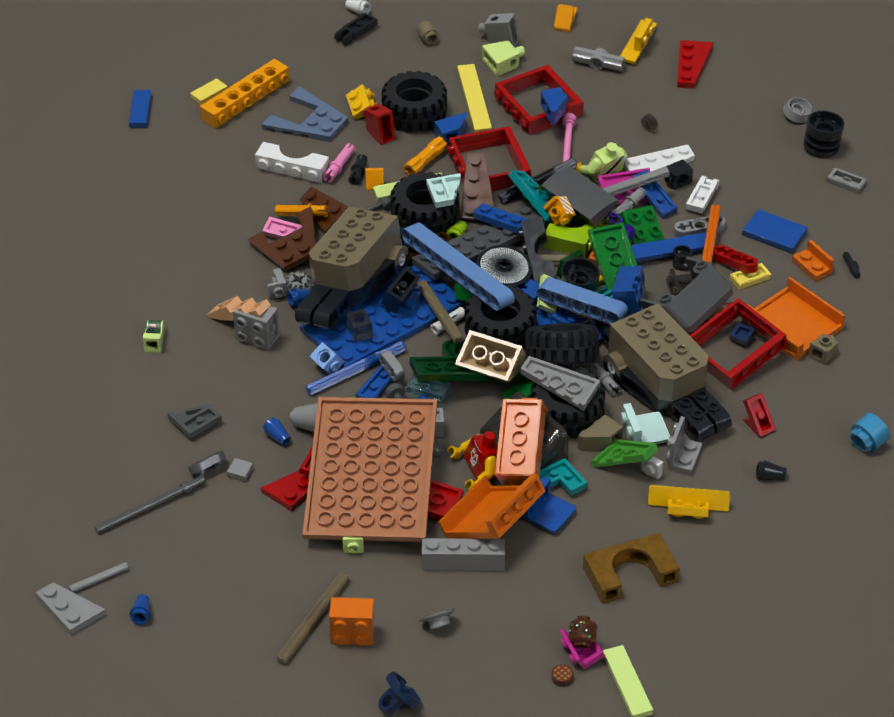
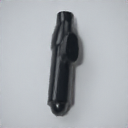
[842,252,860,278]

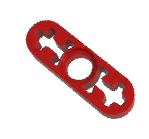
[713,245,758,274]

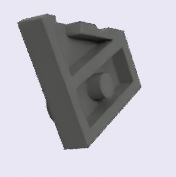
[167,405,222,439]

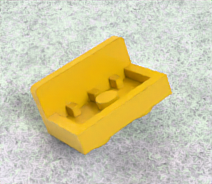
[346,84,377,120]

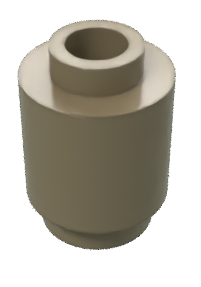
[416,21,438,45]

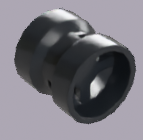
[672,245,692,271]

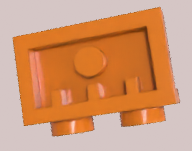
[792,240,834,282]

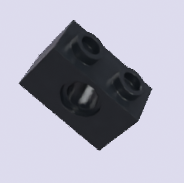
[381,267,421,313]

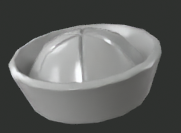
[783,97,812,123]

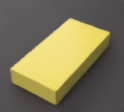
[190,79,228,105]
[730,263,771,290]

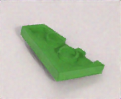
[590,439,659,468]

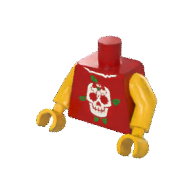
[447,431,498,491]

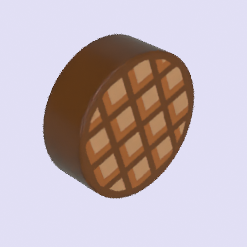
[552,665,573,686]

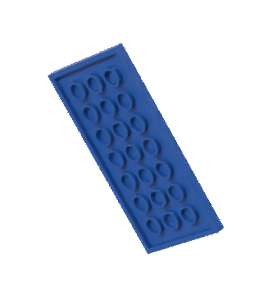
[300,265,465,369]

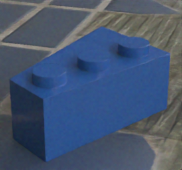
[612,265,645,318]

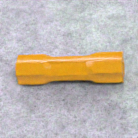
[403,136,447,175]

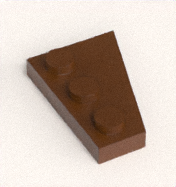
[300,187,348,233]

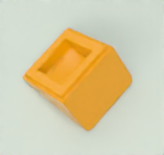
[366,168,384,190]

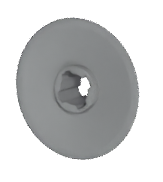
[419,609,455,630]

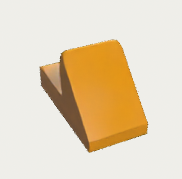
[554,4,577,32]

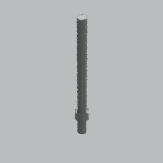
[95,476,205,534]

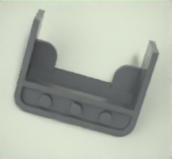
[640,256,734,334]

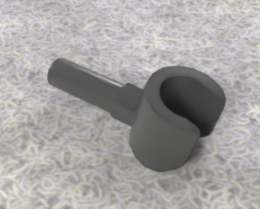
[367,196,391,211]

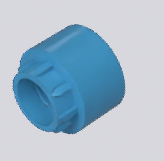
[850,413,890,452]

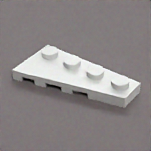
[624,145,695,171]

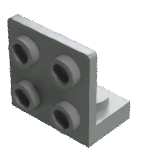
[233,306,280,350]
[666,416,703,476]

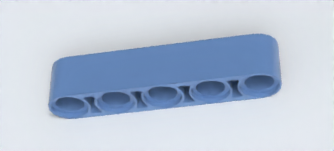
[536,277,628,324]

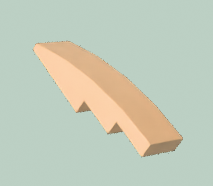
[207,296,271,321]

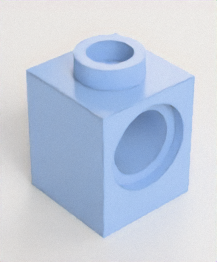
[310,342,345,374]

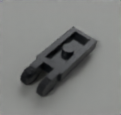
[334,12,378,45]

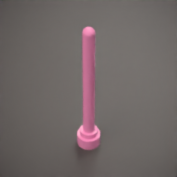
[562,113,576,162]

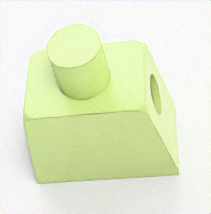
[482,41,525,77]

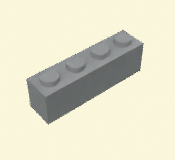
[422,538,505,571]

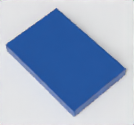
[742,209,808,253]

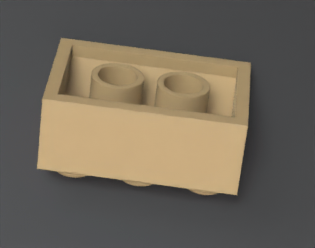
[455,330,527,382]

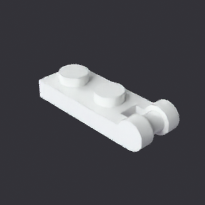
[686,175,720,214]

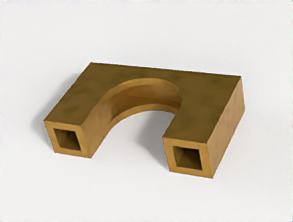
[583,533,680,604]

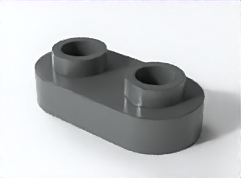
[188,450,226,477]

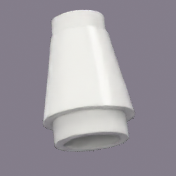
[345,0,371,15]

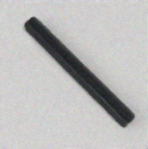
[498,158,577,204]

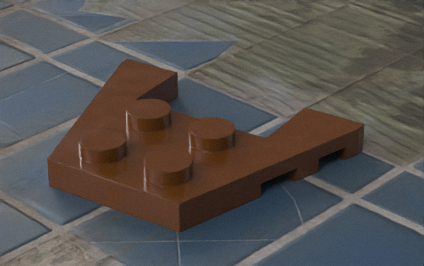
[248,206,317,272]

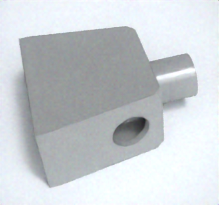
[478,13,519,47]

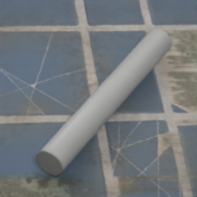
[69,562,129,593]

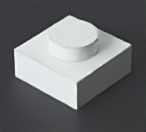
[641,456,663,480]

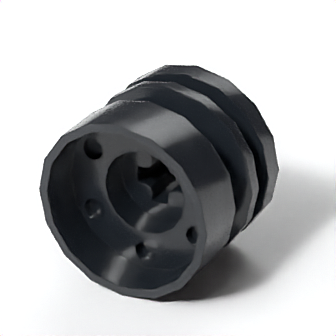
[803,110,845,157]
[560,258,600,292]

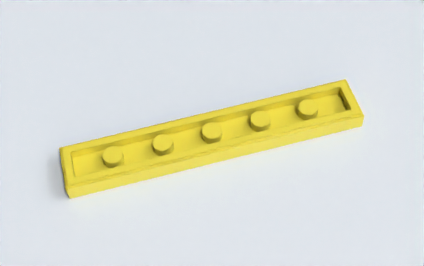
[457,64,492,133]

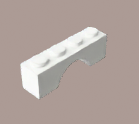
[255,142,329,183]

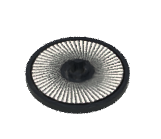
[476,245,532,288]

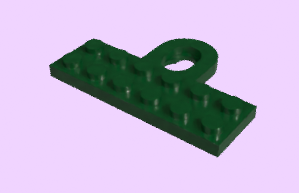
[409,339,530,383]

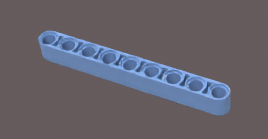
[401,222,515,311]

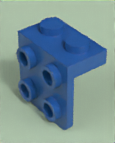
[521,476,576,534]

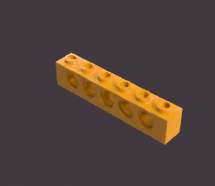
[200,59,289,128]

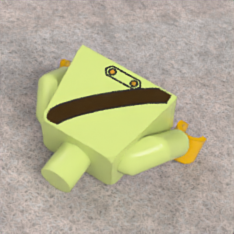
[574,142,627,183]

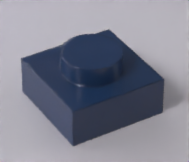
[729,322,756,347]

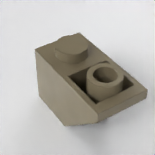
[578,415,623,451]

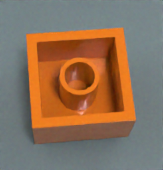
[329,597,375,646]

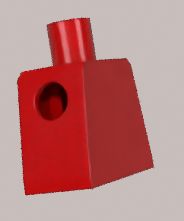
[363,104,396,145]

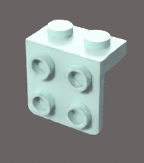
[620,403,670,444]

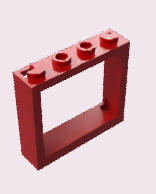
[494,65,584,135]
[447,126,531,191]
[689,298,787,390]

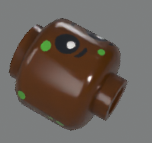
[568,616,597,648]

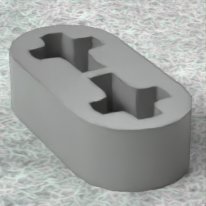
[379,350,404,381]

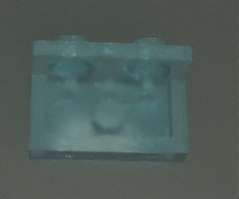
[406,374,451,402]

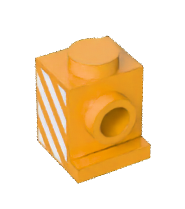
[543,196,576,226]

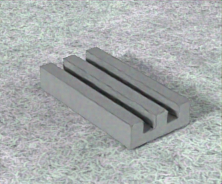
[827,168,867,194]

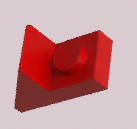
[743,393,776,437]

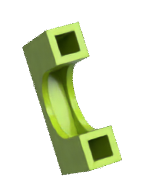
[544,214,609,258]

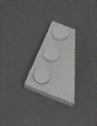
[36,582,106,635]

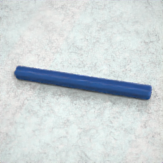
[306,341,406,395]

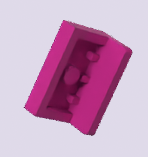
[560,628,605,670]

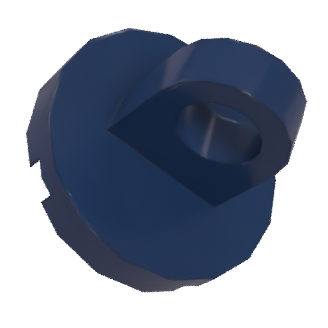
[378,671,421,715]

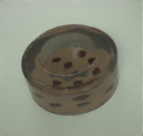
[641,114,658,132]

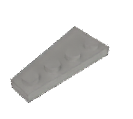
[520,356,600,411]

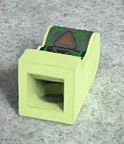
[143,320,164,353]

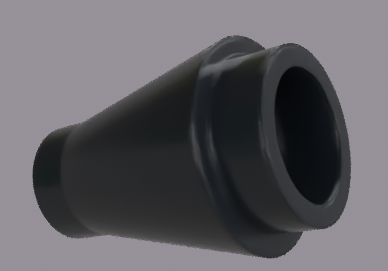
[756,460,787,480]

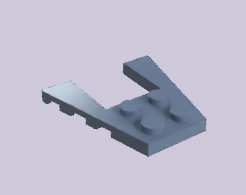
[261,86,348,142]

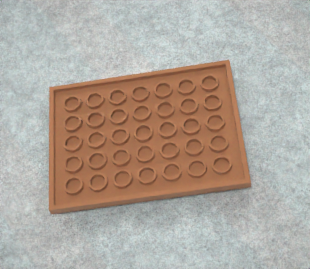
[302,397,438,542]

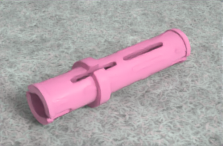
[323,143,355,183]

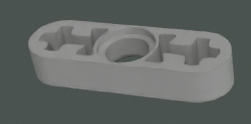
[674,216,725,237]

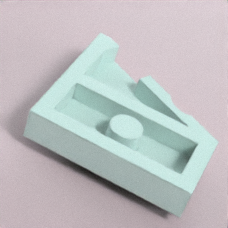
[426,173,461,208]

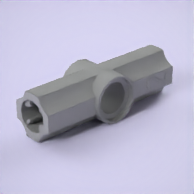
[572,46,625,72]

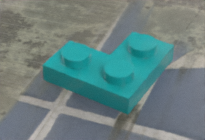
[539,458,588,496]

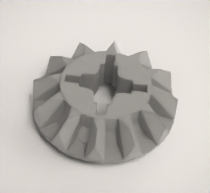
[285,271,313,291]

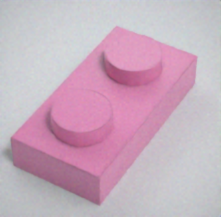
[262,216,303,239]

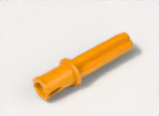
[274,203,328,217]

